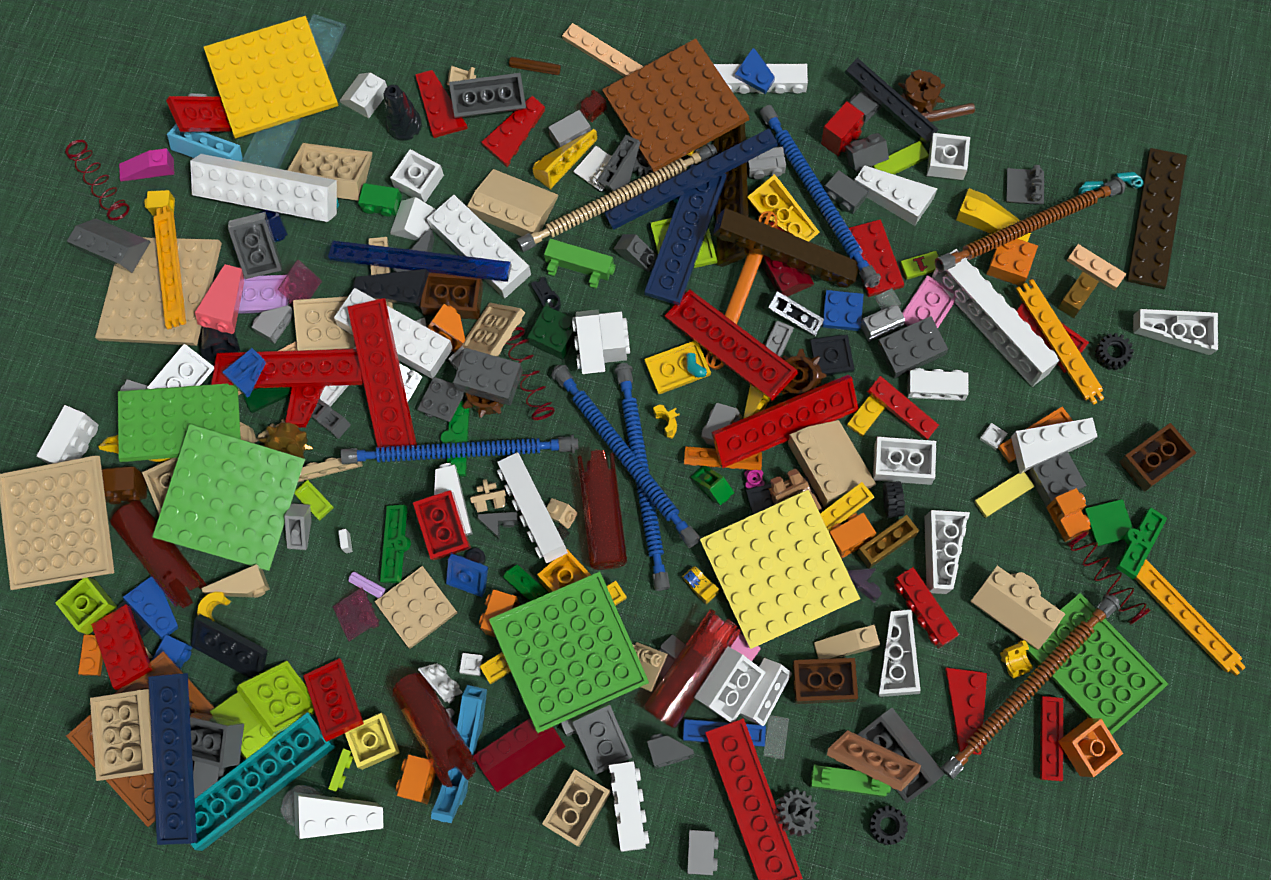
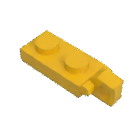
[847,395,885,437]

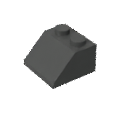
[647,734,694,769]

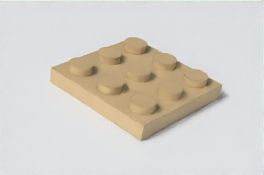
[293,297,355,351]
[462,303,525,356]
[375,566,457,649]

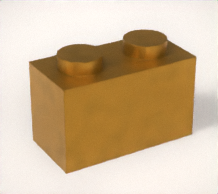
[1058,272,1099,318]

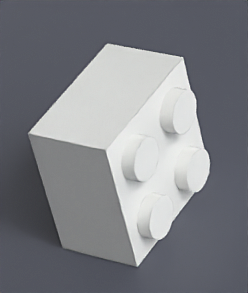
[927,133,970,180]
[390,149,444,202]
[599,312,630,363]

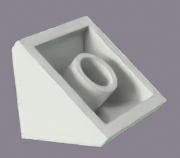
[390,197,436,241]

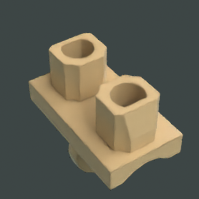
[470,479,506,512]

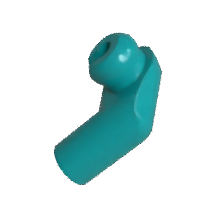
[1078,181,1103,195]

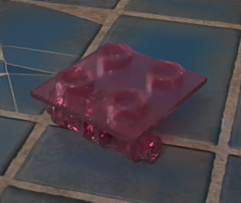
[277,259,322,306]
[333,587,380,641]

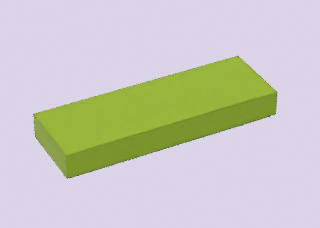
[872,141,929,175]

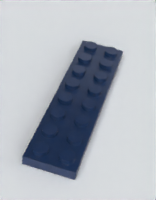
[644,164,727,306]
[148,673,197,845]

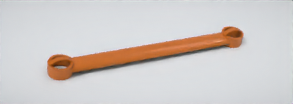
[706,211,778,370]

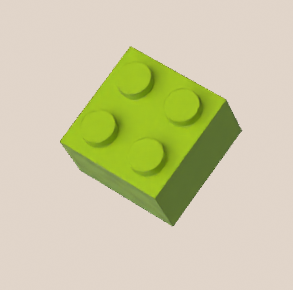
[55,577,117,635]

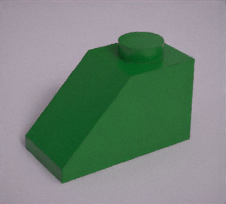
[691,466,734,506]

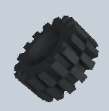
[1095,333,1134,370]
[883,481,905,517]
[869,806,908,845]

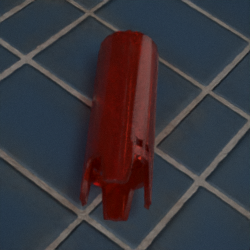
[577,450,627,570]
[110,501,207,608]
[644,609,741,728]
[392,673,476,787]

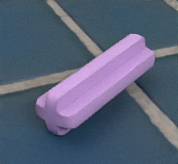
[348,572,385,598]

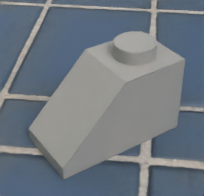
[252,306,294,344]
[285,503,311,550]

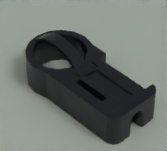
[531,277,561,311]

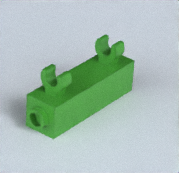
[544,239,616,289]
[810,765,891,797]

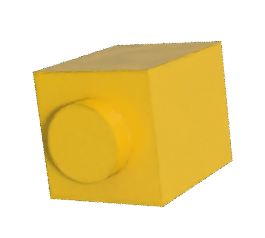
[145,190,175,216]

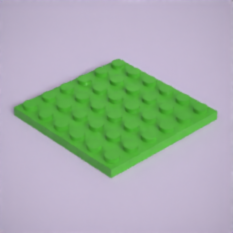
[153,424,305,571]
[489,572,649,733]

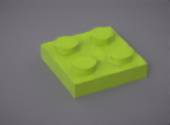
[328,749,353,791]

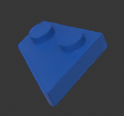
[735,48,775,94]
[223,348,266,398]

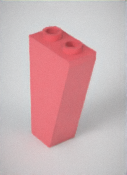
[195,264,244,334]

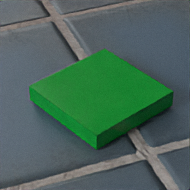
[1084,499,1133,547]

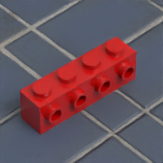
[894,567,959,649]

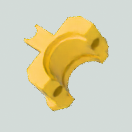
[653,405,680,439]
[197,592,231,621]
[1000,640,1033,679]

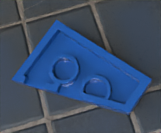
[123,573,178,640]

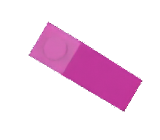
[119,148,174,181]

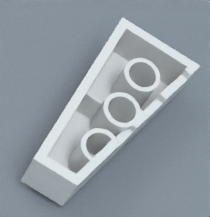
[855,166,937,226]
[1133,309,1218,355]
[1011,418,1097,474]
[924,510,970,594]
[879,610,920,697]
[609,762,649,852]

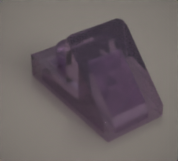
[848,568,882,603]

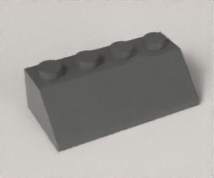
[449,73,526,118]
[67,218,151,273]
[857,708,944,803]

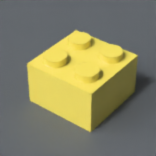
[345,713,400,770]

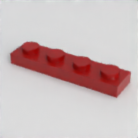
[867,376,939,440]
[1040,696,1063,782]

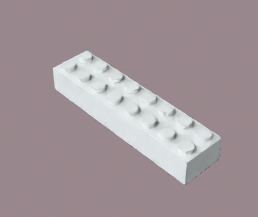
[190,154,337,222]
[932,249,1059,387]

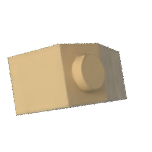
[201,564,270,598]
[814,625,880,659]

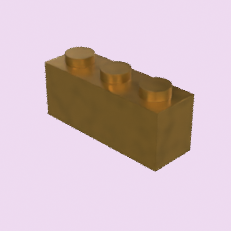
[857,515,919,569]

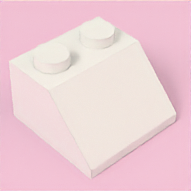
[340,73,387,118]

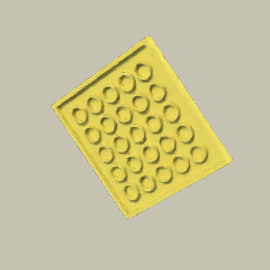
[700,490,860,649]

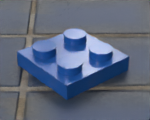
[822,290,864,331]
[446,554,488,597]

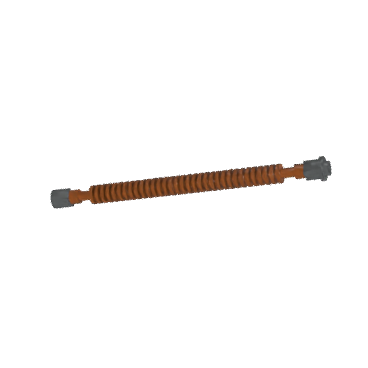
[935,177,1125,272]
[941,594,1120,780]

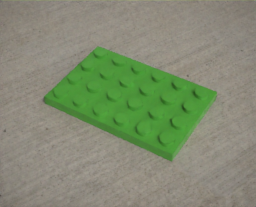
[118,384,241,462]
[1026,593,1168,735]

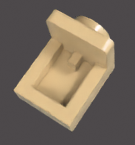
[447,66,476,85]
[546,498,577,529]

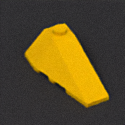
[533,129,597,190]

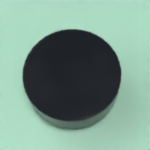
[466,548,486,565]

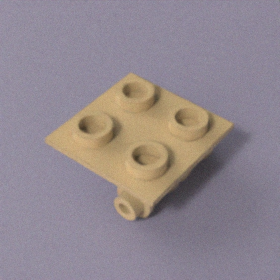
[632,642,668,692]

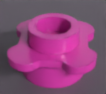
[744,470,765,489]

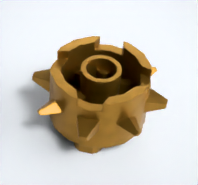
[259,423,313,462]

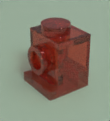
[580,89,607,123]

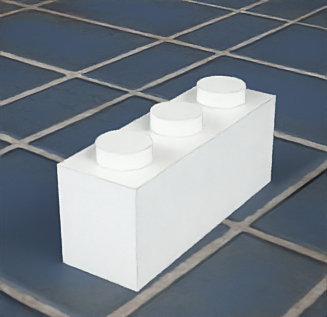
[908,368,968,401]
[740,658,792,727]

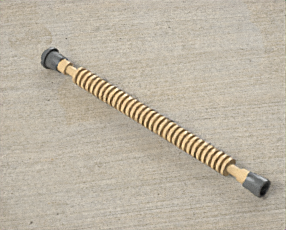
[516,143,717,252]

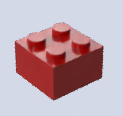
[821,102,864,156]

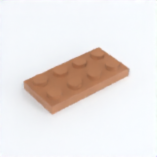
[827,730,921,791]

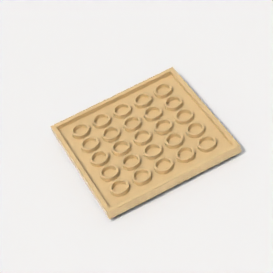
[95,237,222,346]
[0,456,114,590]

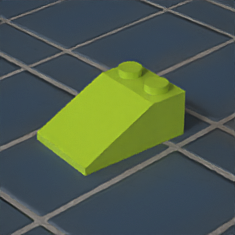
[210,692,281,760]

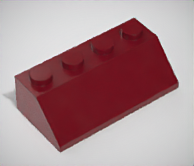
[761,222,814,297]
[473,718,566,793]

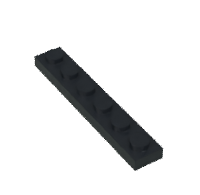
[844,57,939,144]

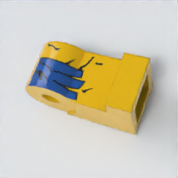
[682,566,719,604]

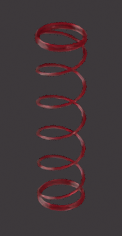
[65,140,130,220]
[506,327,555,420]
[1067,530,1151,625]

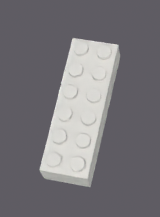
[427,195,531,299]
[334,288,453,379]

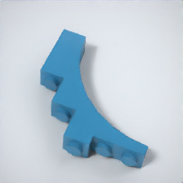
[431,685,487,823]

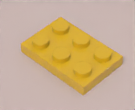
[644,341,711,395]

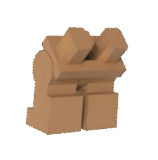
[769,469,822,513]

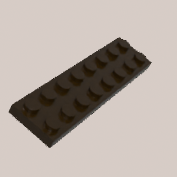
[714,123,750,267]
[1126,148,1187,290]

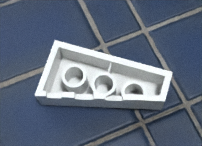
[294,792,383,839]

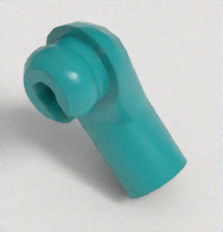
[1115,172,1143,188]
[686,353,707,378]

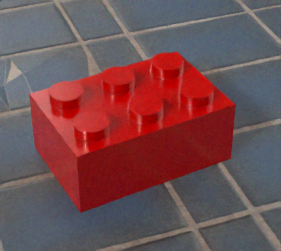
[413,490,471,561]

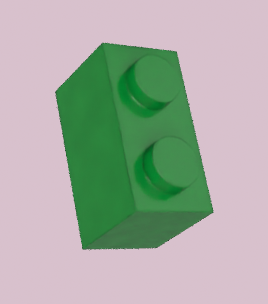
[358,183,402,217]

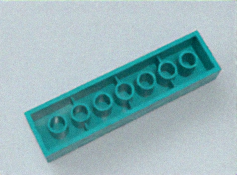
[191,712,336,851]

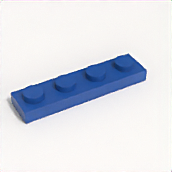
[683,720,766,747]

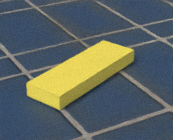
[974,472,1034,518]

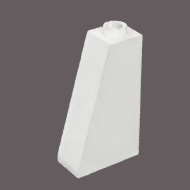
[434,463,473,535]

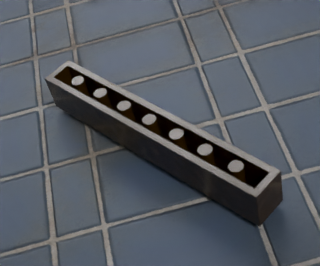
[713,208,858,288]

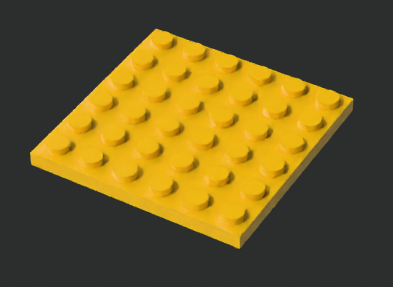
[204,16,339,138]

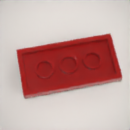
[166,96,232,132]
[849,219,905,297]
[91,604,153,691]
[303,658,364,742]

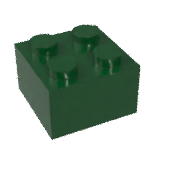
[528,306,577,360]

